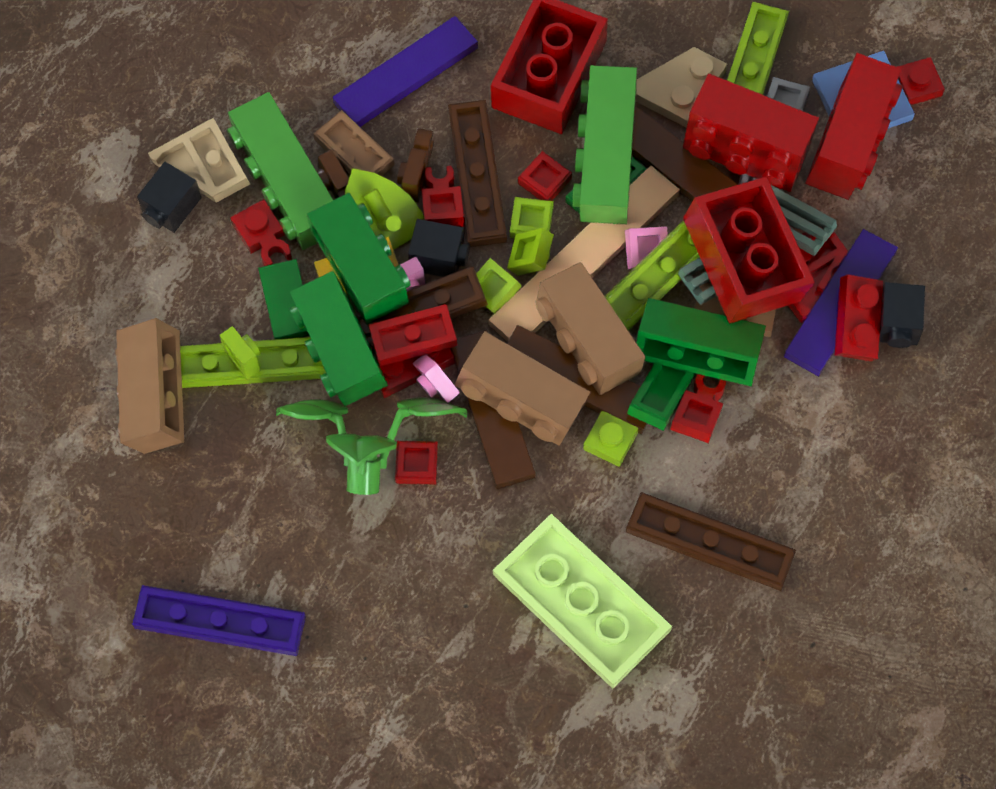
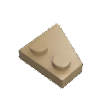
[635,47,727,128]
[148,118,250,203]

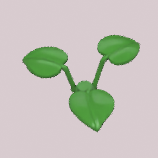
[276,397,468,495]

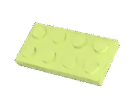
[493,514,672,689]

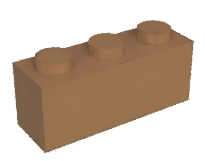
[535,262,645,395]
[115,318,184,454]
[454,331,590,446]

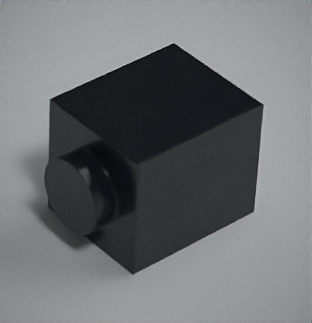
[137,162,202,233]
[408,219,470,277]
[879,282,925,348]

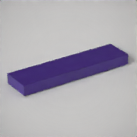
[333,16,478,127]
[784,229,898,377]
[132,585,306,656]

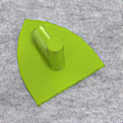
[345,168,424,250]

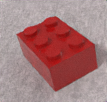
[491,0,608,135]
[805,53,903,200]
[683,73,819,192]
[683,176,815,324]

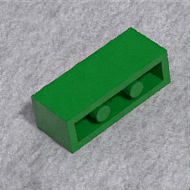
[307,193,411,325]
[289,271,388,406]
[636,298,766,387]

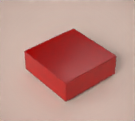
[518,151,572,201]
[395,441,438,485]

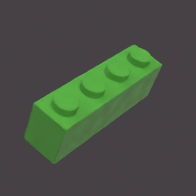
[573,65,637,225]
[227,92,333,250]

